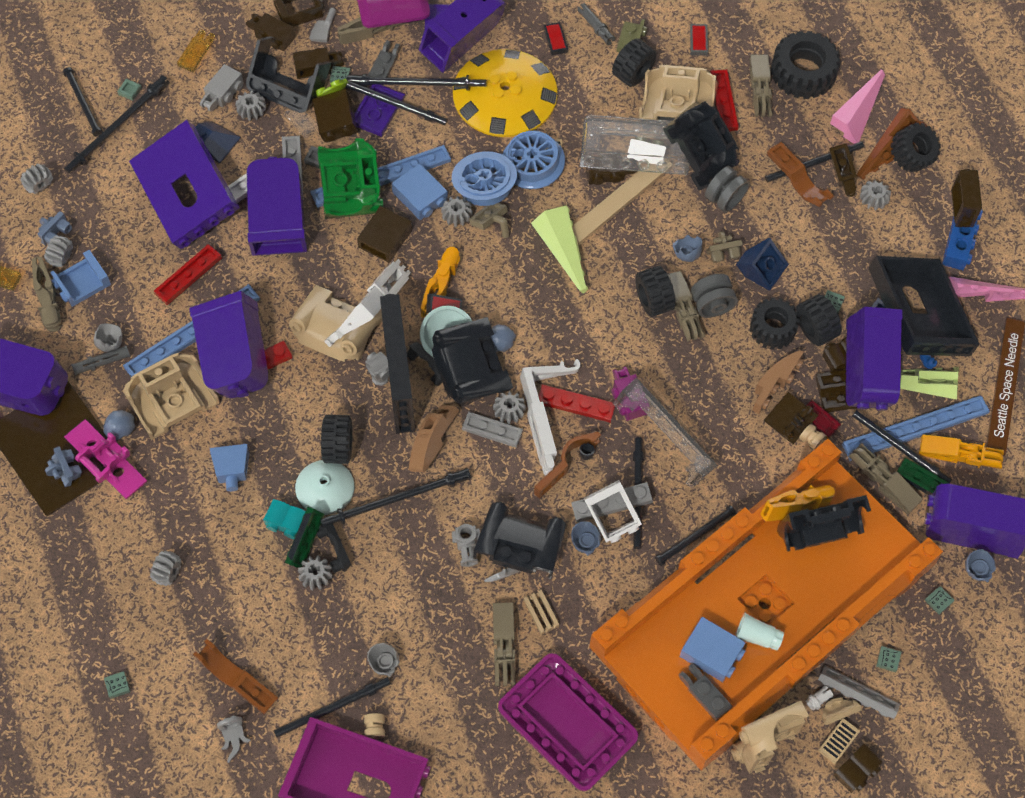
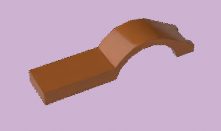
[767,142,834,207]
[534,432,601,499]
[193,639,278,715]

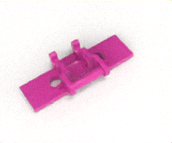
[64,419,147,500]

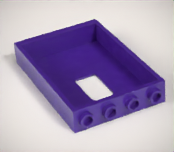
[129,120,240,249]

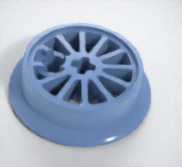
[502,131,565,189]
[452,151,517,206]

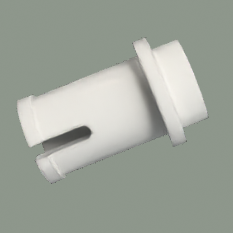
[806,686,833,710]

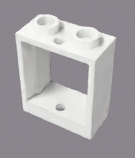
[584,480,642,543]

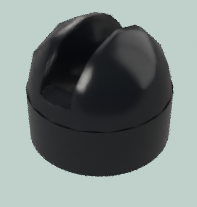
[579,443,595,461]

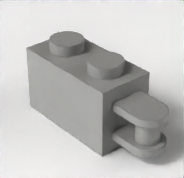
[200,64,244,112]

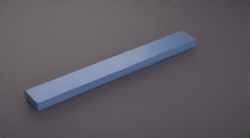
[310,145,451,208]
[123,284,260,377]
[842,395,990,461]

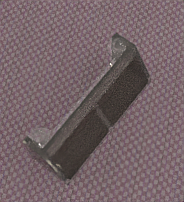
[613,377,720,489]

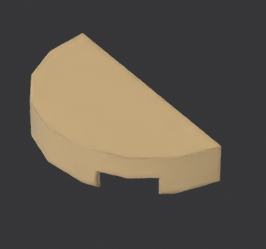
[822,697,861,726]

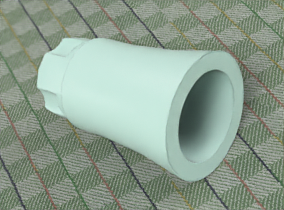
[736,613,784,651]

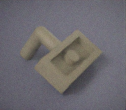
[469,203,510,238]

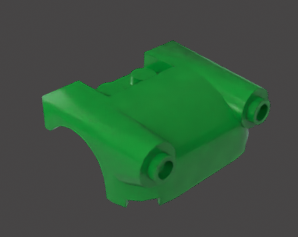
[317,138,383,219]

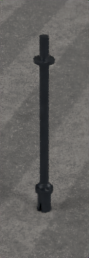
[346,74,486,91]
[64,75,169,173]
[320,468,471,527]

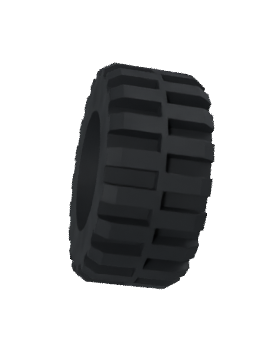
[771,31,841,99]

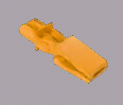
[420,247,460,319]
[919,434,1004,469]
[760,485,835,522]

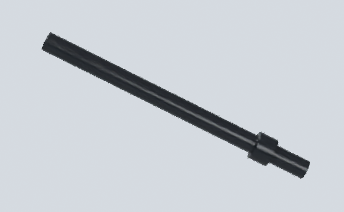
[346,81,447,126]
[765,141,864,183]
[852,410,952,483]
[633,437,644,549]
[273,677,391,738]

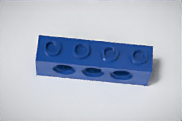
[942,210,983,270]

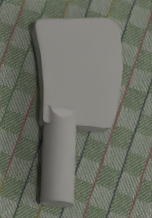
[310,8,336,42]

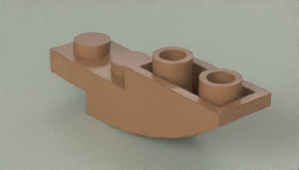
[752,350,804,414]
[409,405,459,472]

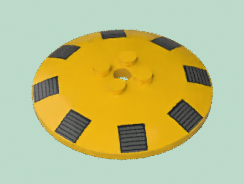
[453,49,557,137]

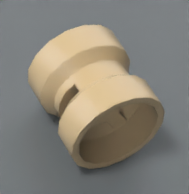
[799,423,827,450]
[364,713,385,739]

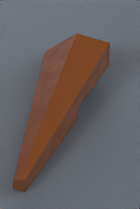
[856,108,927,180]

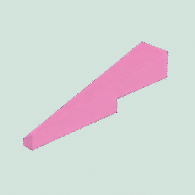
[830,70,885,144]
[949,277,1025,302]

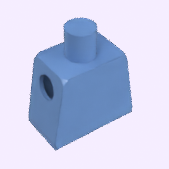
[210,444,249,492]

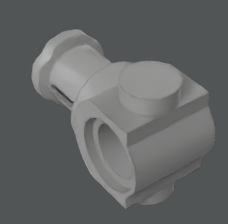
[365,352,389,386]
[451,524,480,567]

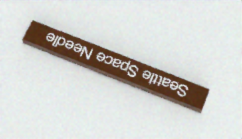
[986,318,1025,456]

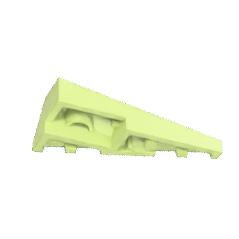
[531,206,588,293]
[900,367,959,400]

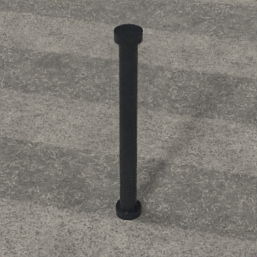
[63,67,103,137]
[655,505,737,566]

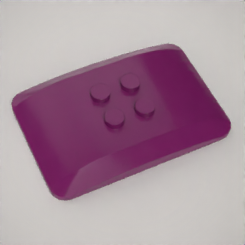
[357,0,430,28]
[498,653,638,791]

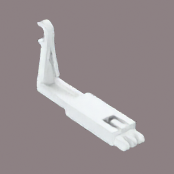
[324,259,411,347]
[520,359,580,476]

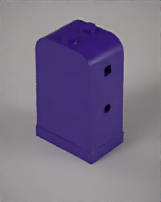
[419,0,506,73]
[247,157,307,256]
[189,291,268,398]
[846,307,902,411]
[0,338,68,416]
[924,484,1025,559]

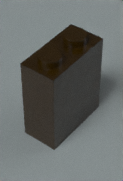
[312,89,358,143]
[357,206,412,263]

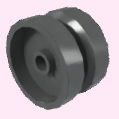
[705,166,750,213]
[691,274,738,318]

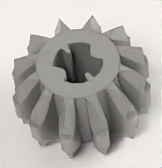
[236,90,266,121]
[20,163,53,194]
[859,179,891,211]
[441,196,472,228]
[44,235,73,268]
[493,391,526,424]
[150,550,181,586]
[298,556,332,591]

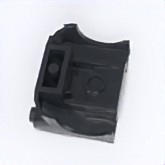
[663,101,740,190]
[432,317,514,406]
[777,495,871,552]
[473,502,567,579]

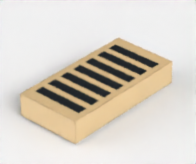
[818,718,860,764]

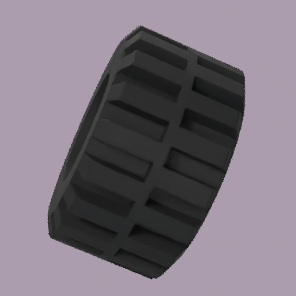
[612,38,657,87]
[891,123,941,172]
[635,266,675,317]
[796,294,842,346]
[750,298,800,350]
[321,414,353,464]

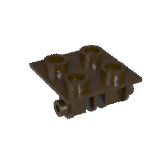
[763,392,818,444]

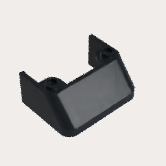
[246,36,331,113]

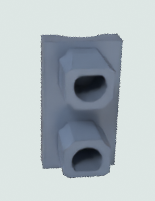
[37,211,72,246]
[45,447,82,487]

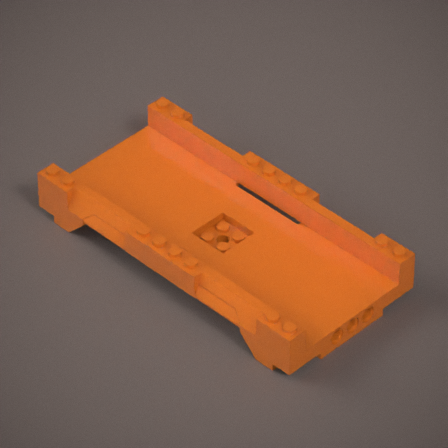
[589,439,943,771]

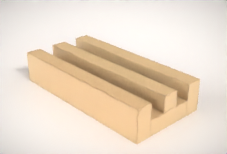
[523,590,559,635]

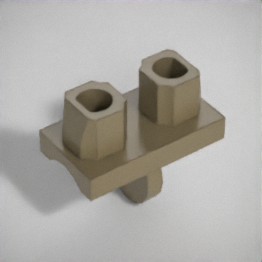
[706,231,743,263]

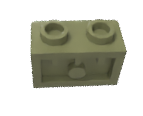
[616,19,647,52]

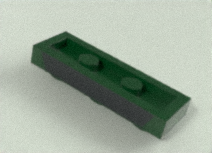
[897,458,950,495]
[285,507,325,568]

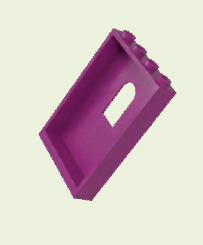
[278,717,431,798]

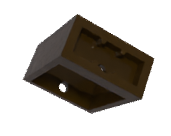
[273,0,325,27]
[951,169,982,227]

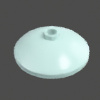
[420,306,472,358]
[295,460,354,515]

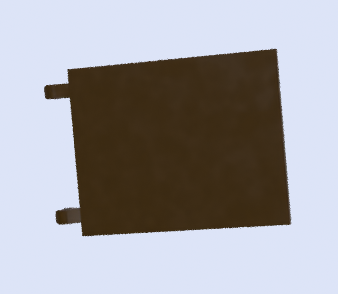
[0,381,122,517]

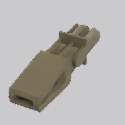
[337,17,407,45]
[749,55,772,117]
[32,257,61,332]
[668,271,705,342]
[849,443,923,515]
[493,603,516,687]

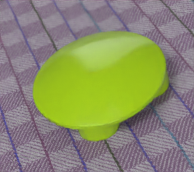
[315,78,348,98]

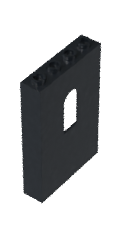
[868,256,980,356]
[380,294,415,434]

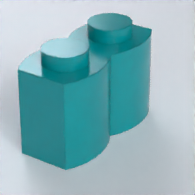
[263,499,306,539]

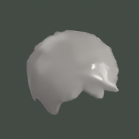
[93,323,122,352]
[367,643,399,677]

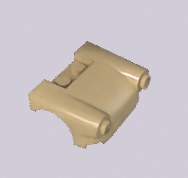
[639,65,718,122]
[289,285,382,362]
[123,353,220,440]
[731,701,809,774]

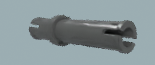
[577,3,615,45]
[71,346,130,375]

